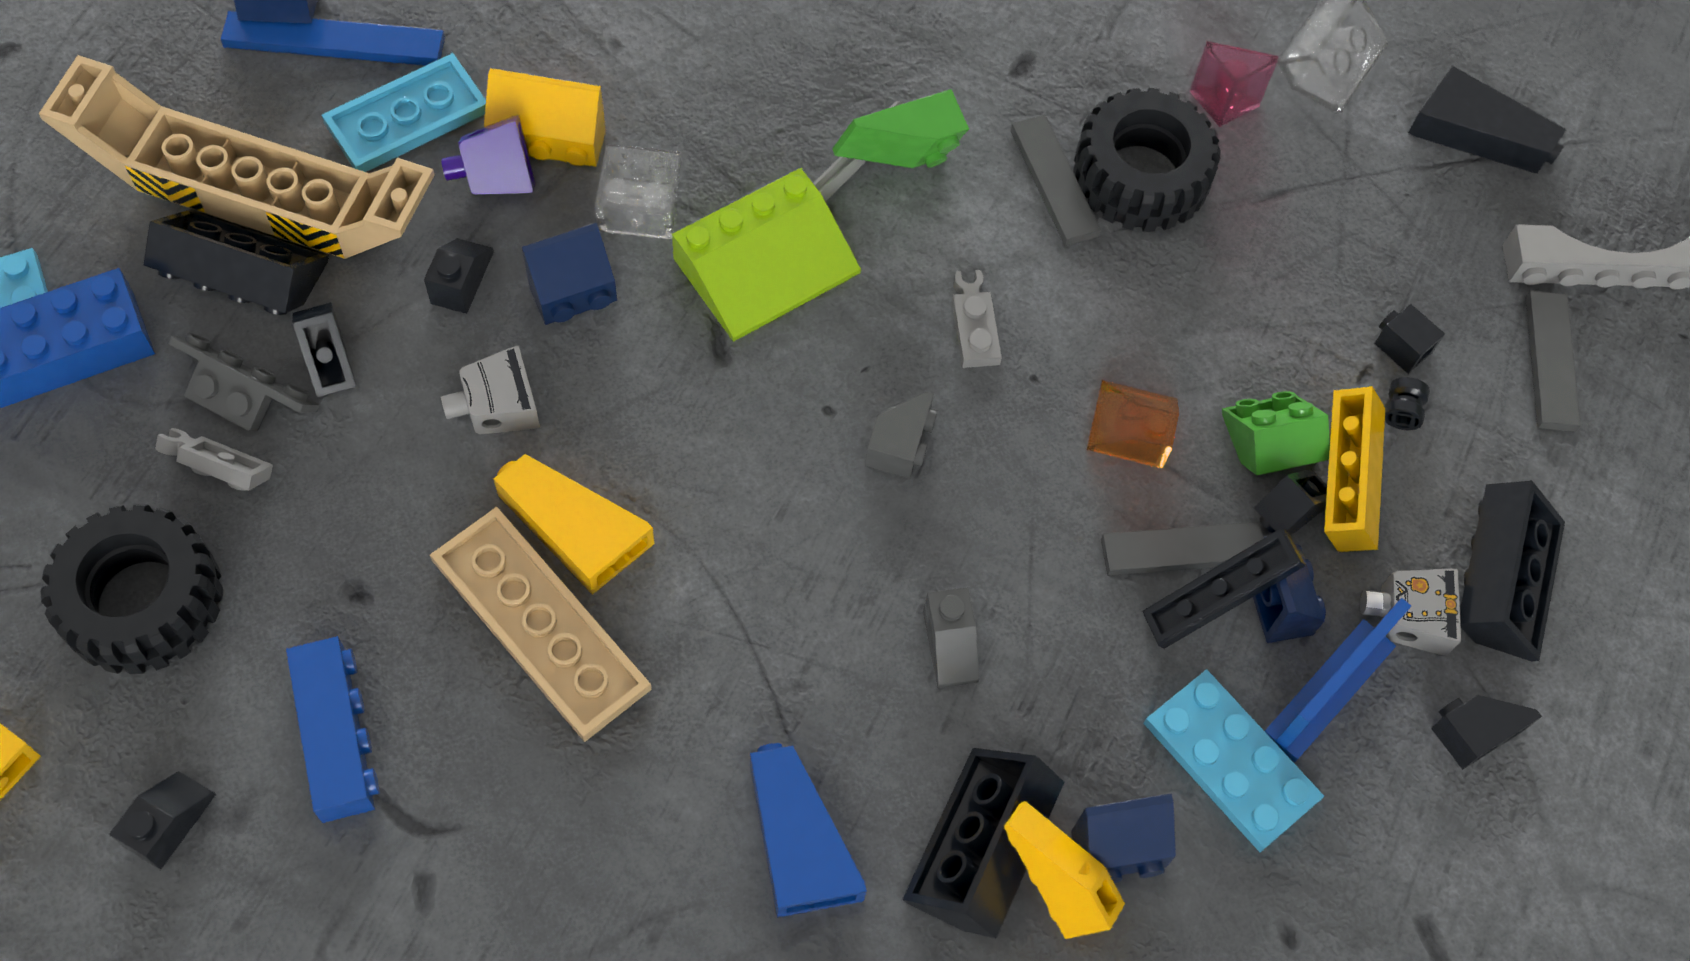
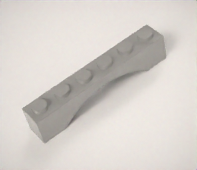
[1503,225,1690,289]

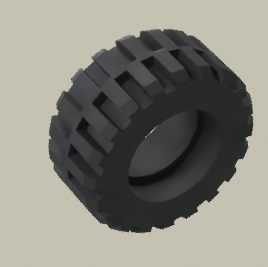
[1073,88,1221,232]
[40,504,223,675]

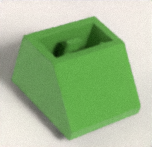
[1222,391,1330,475]

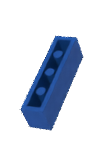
[286,636,379,823]

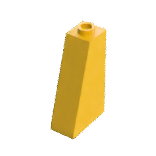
[493,454,655,595]

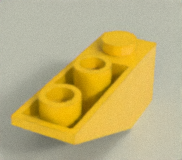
[1004,801,1125,939]

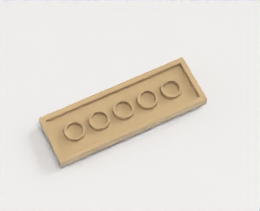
[430,507,652,742]

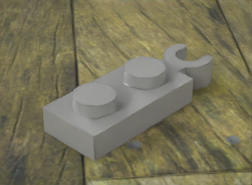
[952,270,1002,368]
[155,428,273,491]

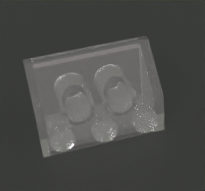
[1276,0,1388,113]

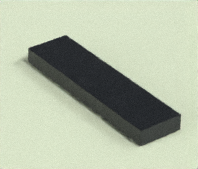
[1142,527,1306,649]

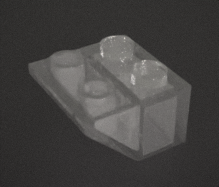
[595,144,681,239]

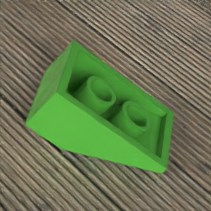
[832,89,969,168]

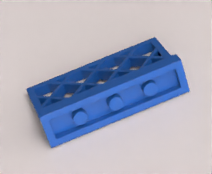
[1265,598,1411,763]

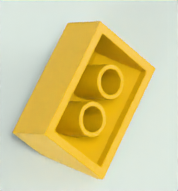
[484,68,606,167]

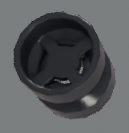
[1385,377,1430,431]

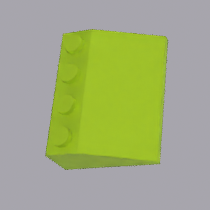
[672,168,861,342]

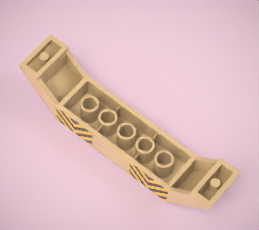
[39,55,435,259]

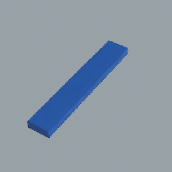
[221,11,445,65]

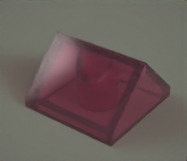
[1190,41,1278,127]

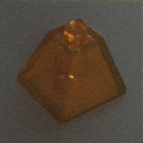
[1086,380,1179,469]

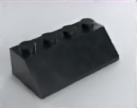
[143,209,329,315]
[1460,480,1565,662]
[902,748,1065,938]

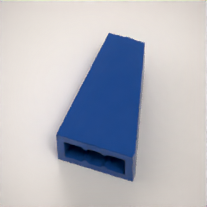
[750,743,866,917]

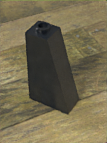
[1408,66,1567,174]

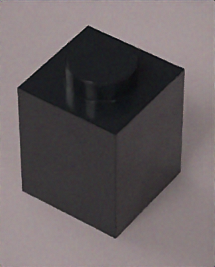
[1374,304,1445,374]

